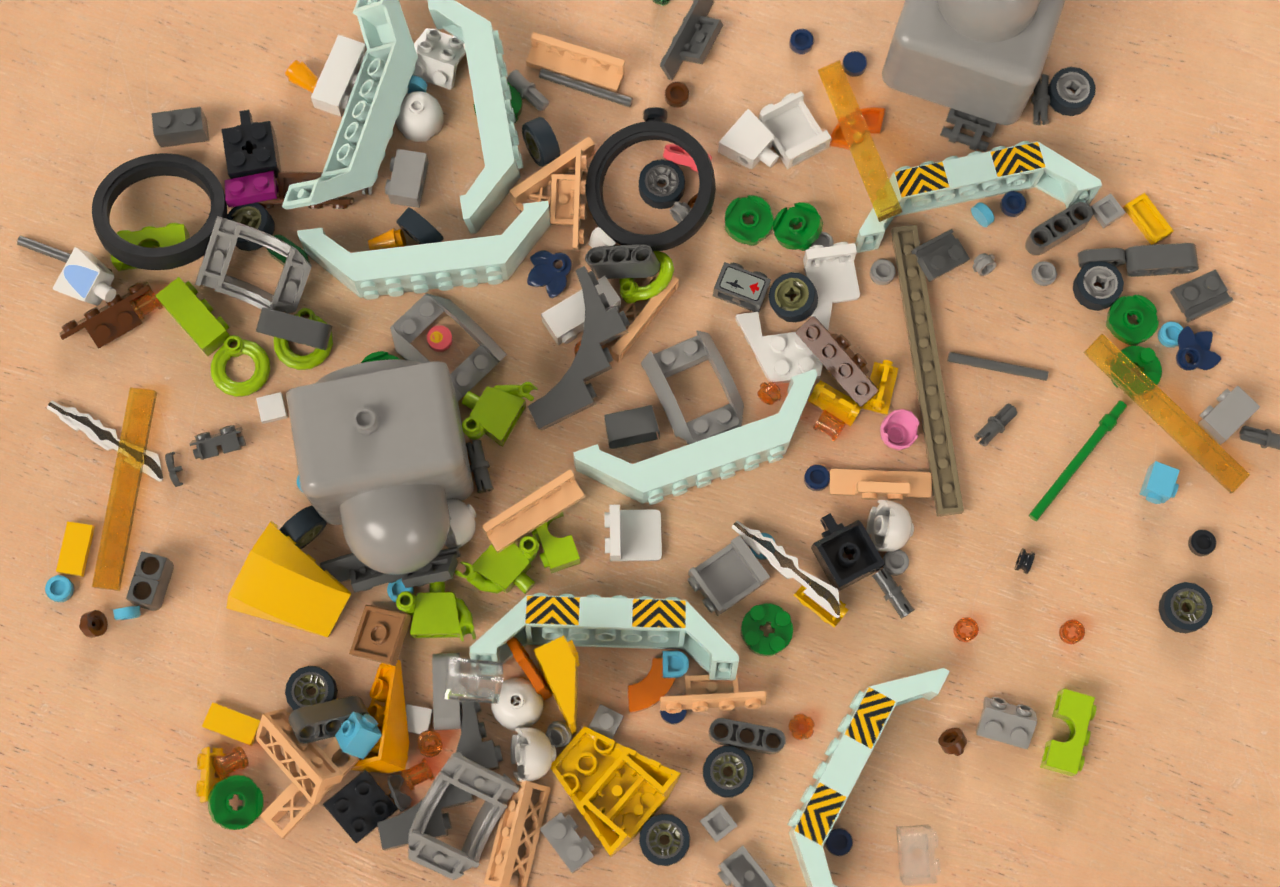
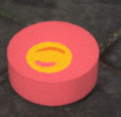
[427,325,453,352]

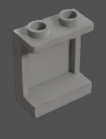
[687,535,770,616]

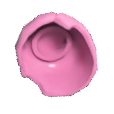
[880,409,919,450]

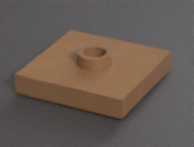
[349,605,412,666]

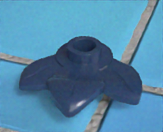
[527,251,572,298]
[1176,326,1221,371]

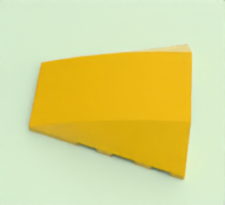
[226,521,352,638]
[550,726,681,857]

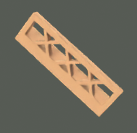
[526,32,625,93]
[509,137,596,212]
[602,272,679,363]
[482,469,585,553]
[255,709,344,805]
[260,737,360,839]
[484,778,551,887]

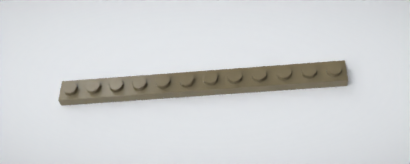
[891,225,964,517]

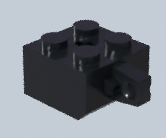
[221,110,282,179]
[811,513,885,592]

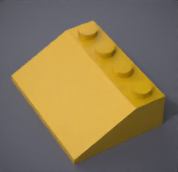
[534,635,580,735]

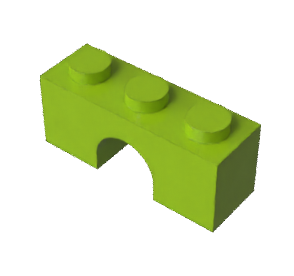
[111,223,190,271]
[525,497,580,574]
[1040,689,1096,776]

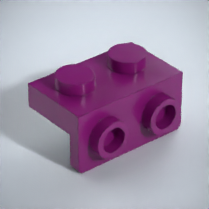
[224,171,279,208]

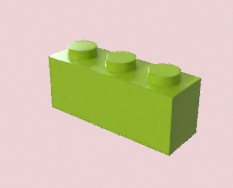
[155,277,230,357]

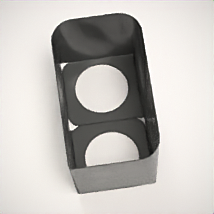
[605,405,660,449]
[126,551,174,611]

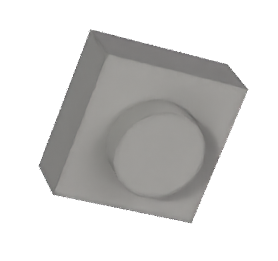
[1091,193,1126,229]
[588,704,624,740]
[700,805,737,842]

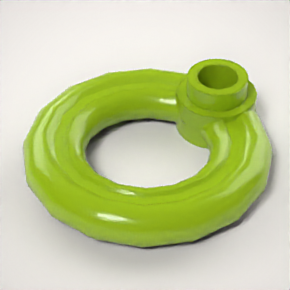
[619,251,674,303]
[273,308,333,370]
[211,335,270,397]

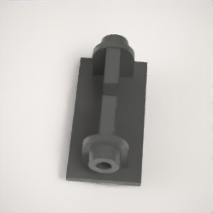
[190,425,246,460]

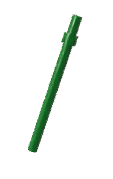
[1029,401,1127,521]

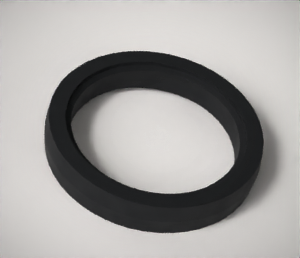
[586,121,716,251]
[92,153,227,270]

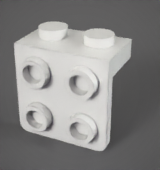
[413,28,466,90]
[803,242,860,304]
[604,504,662,562]

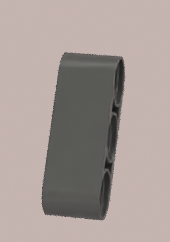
[1025,202,1093,256]
[1125,243,1199,277]
[585,244,660,279]
[256,307,333,350]
[288,696,370,743]
[708,718,786,754]

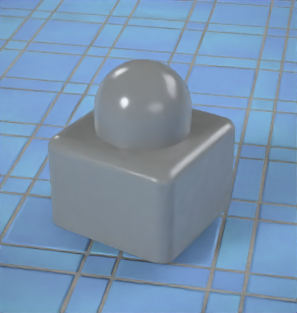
[882,0,1065,125]
[286,360,474,575]

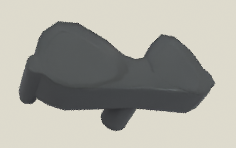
[165,452,183,487]
[387,774,412,812]

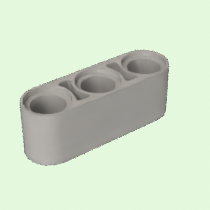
[432,653,462,730]

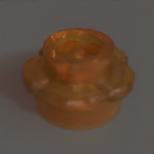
[757,382,781,405]
[788,714,814,740]

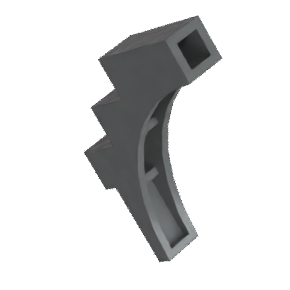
[528,266,630,431]
[377,690,503,851]

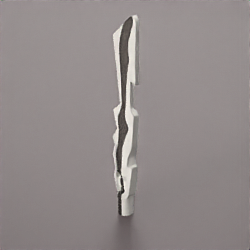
[47,401,163,482]
[732,520,841,618]

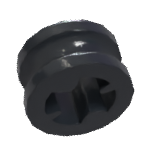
[1014,548,1035,574]

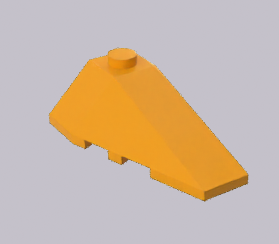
[348,660,409,773]

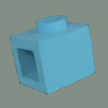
[1139,461,1180,504]
[335,711,382,760]

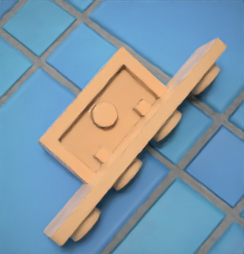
[550,148,587,250]
[829,469,932,501]
[660,674,767,713]

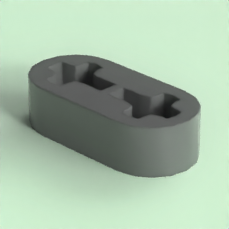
[1078,248,1126,268]

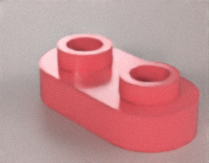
[663,144,712,172]

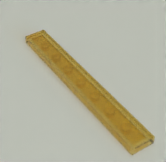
[818,60,903,222]
[1083,334,1250,493]
[92,387,157,591]

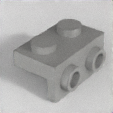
[976,697,1037,750]
[717,846,775,887]

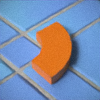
[830,107,885,150]
[506,637,552,701]
[628,658,675,713]

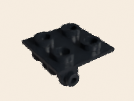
[323,770,398,843]

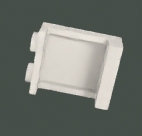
[759,91,832,169]

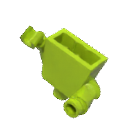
[462,382,538,447]
[455,536,539,594]
[396,581,476,642]

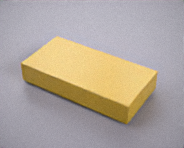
[1123,192,1174,245]
[56,521,95,577]
[202,702,260,746]

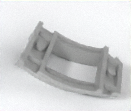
[195,216,311,313]
[390,293,507,401]
[641,330,744,444]
[408,751,520,880]

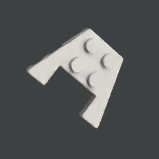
[736,302,832,385]

